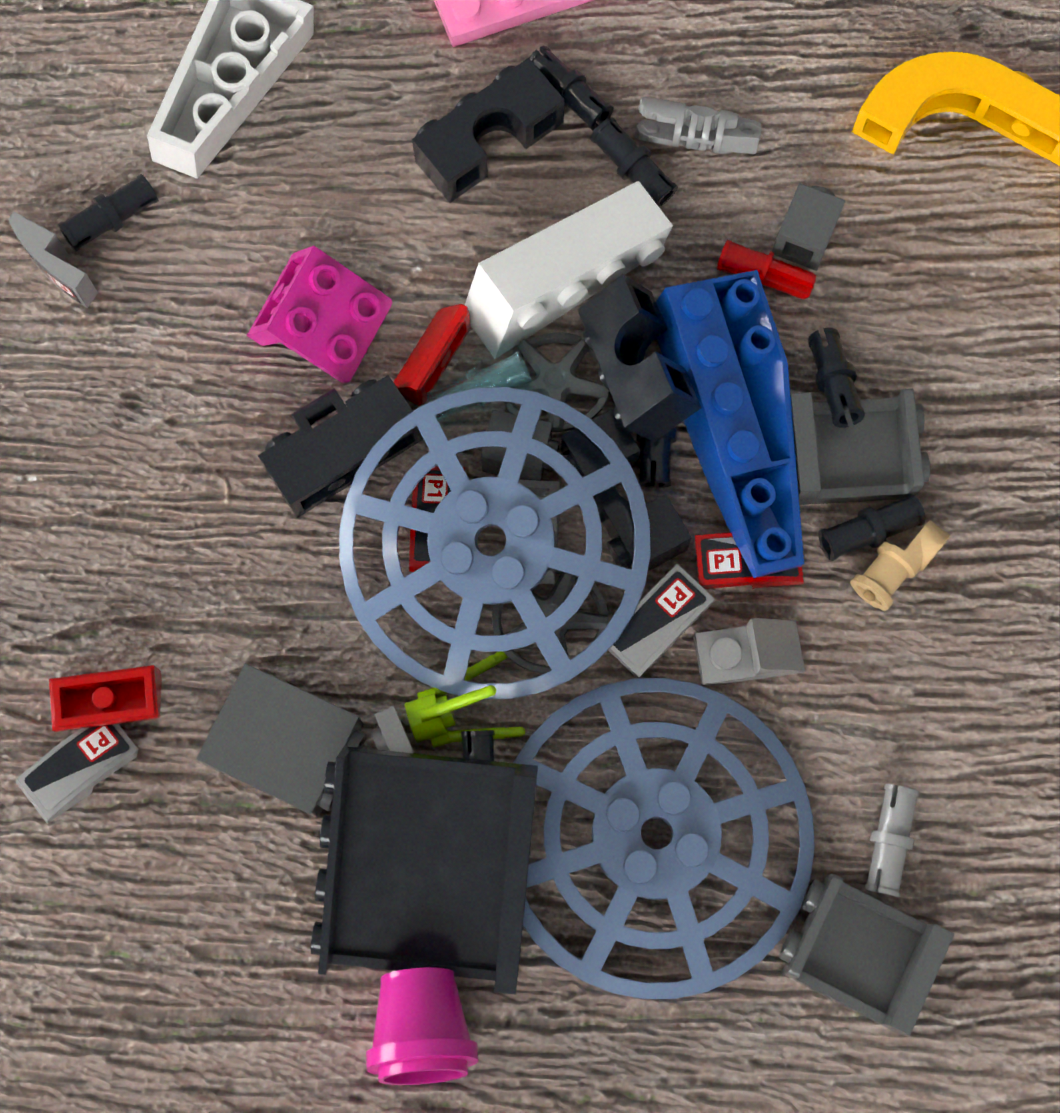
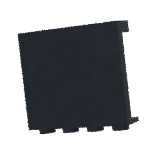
[311,746,538,995]

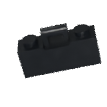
[258,375,424,518]

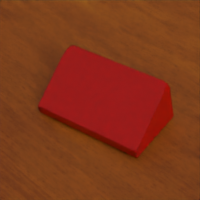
[394,304,471,406]
[49,665,162,732]

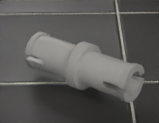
[865,784,920,897]

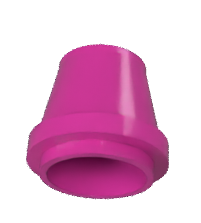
[366,967,479,1085]

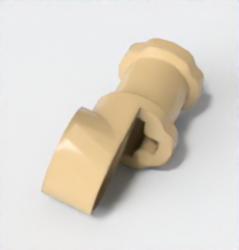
[851,520,951,611]

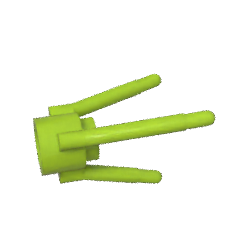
[405,651,526,748]

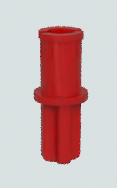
[716,239,816,300]

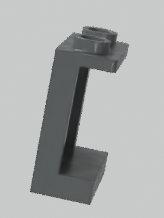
[791,388,930,505]
[196,663,367,818]
[779,873,955,1036]

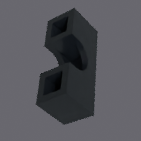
[412,58,564,203]
[577,274,702,442]
[561,408,692,571]

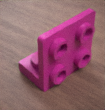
[247,246,393,383]

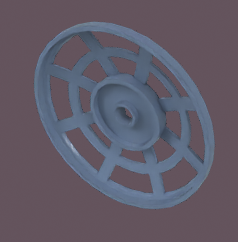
[339,387,651,699]
[513,678,815,999]

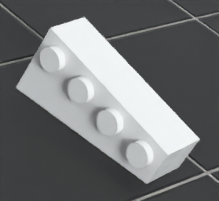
[147,0,314,179]
[465,181,673,359]

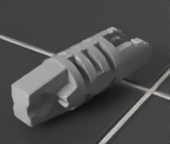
[634,97,761,154]

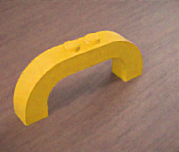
[852,52,1060,166]

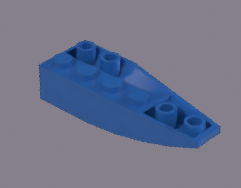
[656,270,804,578]

